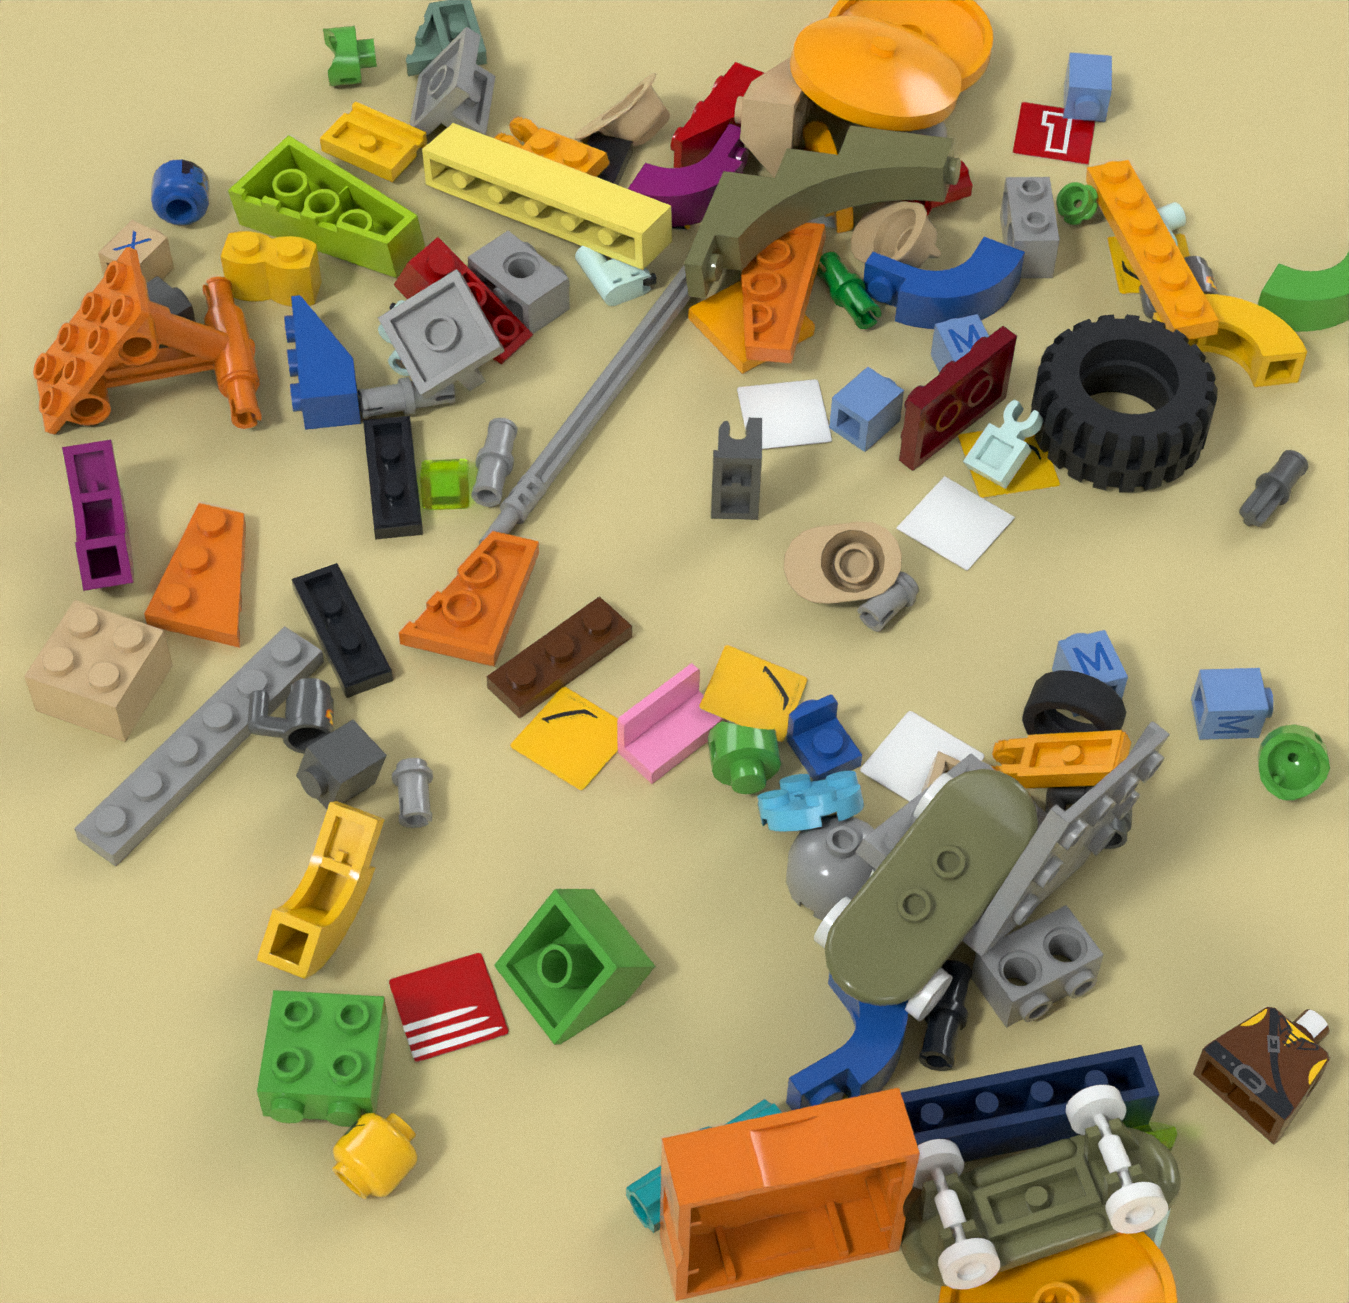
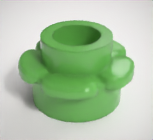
[1056,182,1098,225]

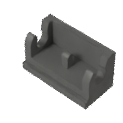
[711,417,762,520]

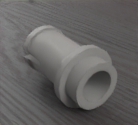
[857,571,919,632]
[392,758,433,828]

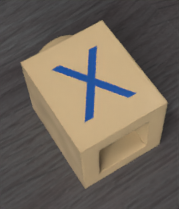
[98,220,174,283]

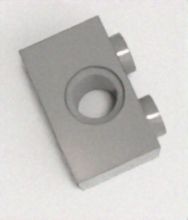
[468,231,570,334]

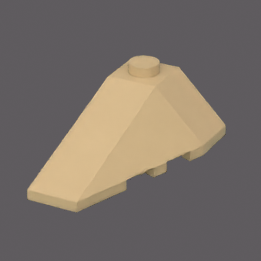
[735,56,816,178]

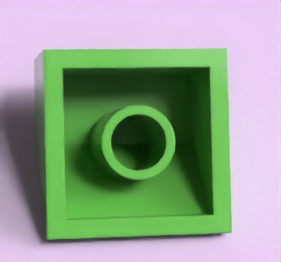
[494,889,656,1045]

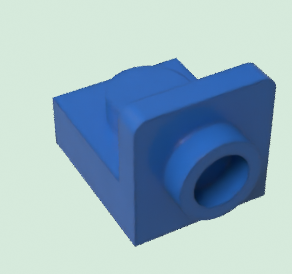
[787,694,862,781]

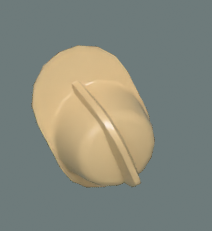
[574,73,670,147]
[851,200,941,268]
[783,522,902,604]

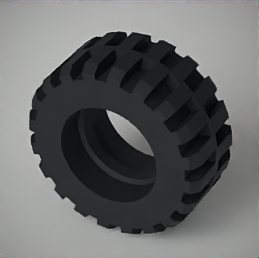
[1031,314,1218,492]

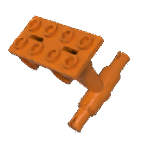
[33,247,262,435]

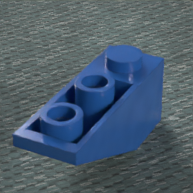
[284,295,361,430]

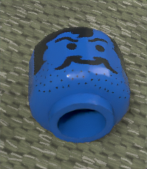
[151,159,210,226]

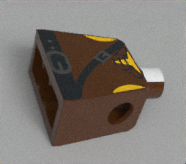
[1193,1007,1330,1145]

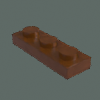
[486,596,632,719]

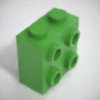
[257,990,388,1127]

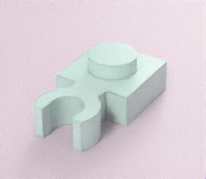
[963,399,1043,489]

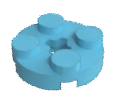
[757,771,864,832]

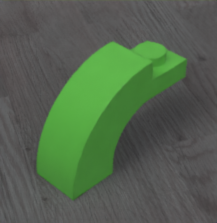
[1257,252,1349,332]

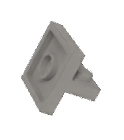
[409,27,495,136]
[378,269,505,399]

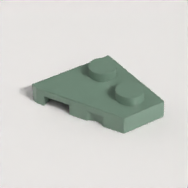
[406,0,487,76]

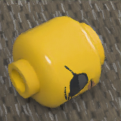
[332,1113,417,1199]

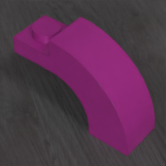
[628,124,749,227]
[62,439,134,591]

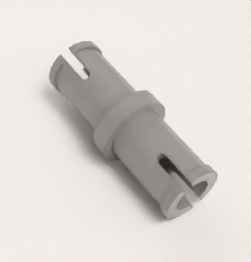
[358,377,455,419]
[471,418,518,507]

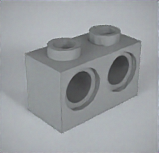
[1000,177,1060,278]
[971,905,1104,1028]

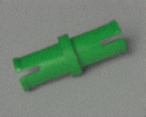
[816,252,882,329]

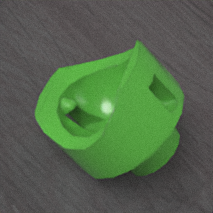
[323,25,377,86]
[707,721,781,794]
[1258,724,1330,800]

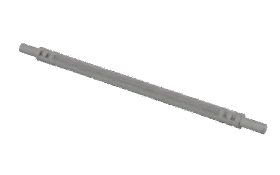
[479,266,691,545]

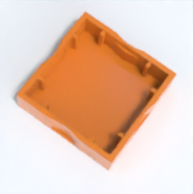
[660,1088,920,1301]

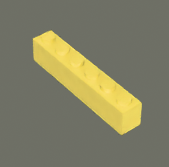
[422,123,672,270]

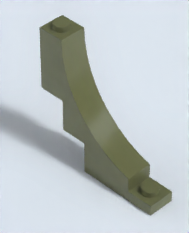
[684,125,961,299]

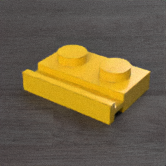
[320,101,427,182]

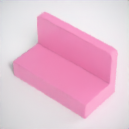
[617,663,727,784]

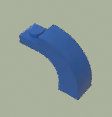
[863,237,1025,329]
[786,972,908,1110]

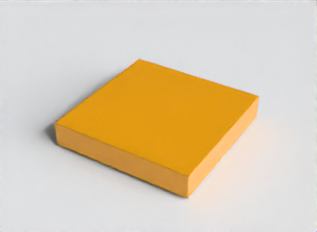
[688,280,815,374]

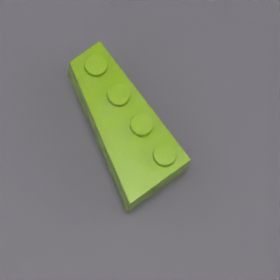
[228,135,425,278]

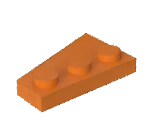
[144,503,246,648]
[399,531,539,667]

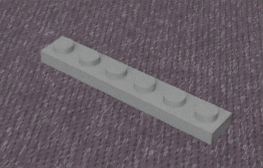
[74,626,324,866]

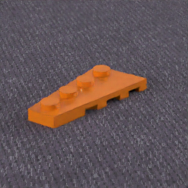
[741,223,826,363]

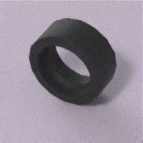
[1022,670,1127,735]

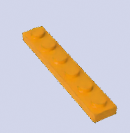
[1086,160,1219,340]

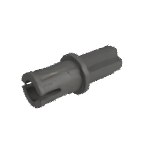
[1239,450,1309,527]

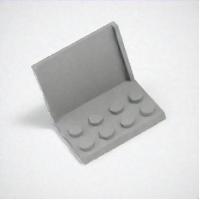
[855,721,1170,956]

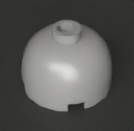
[786,814,876,921]

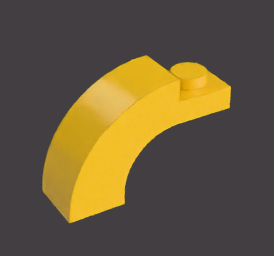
[1153,294,1307,387]
[257,801,385,979]

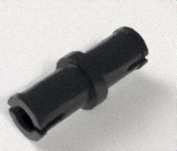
[919,960,973,1071]

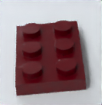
[899,326,1017,471]

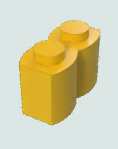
[220,231,322,307]

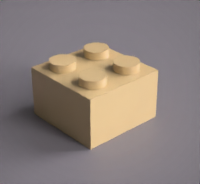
[24,600,173,742]

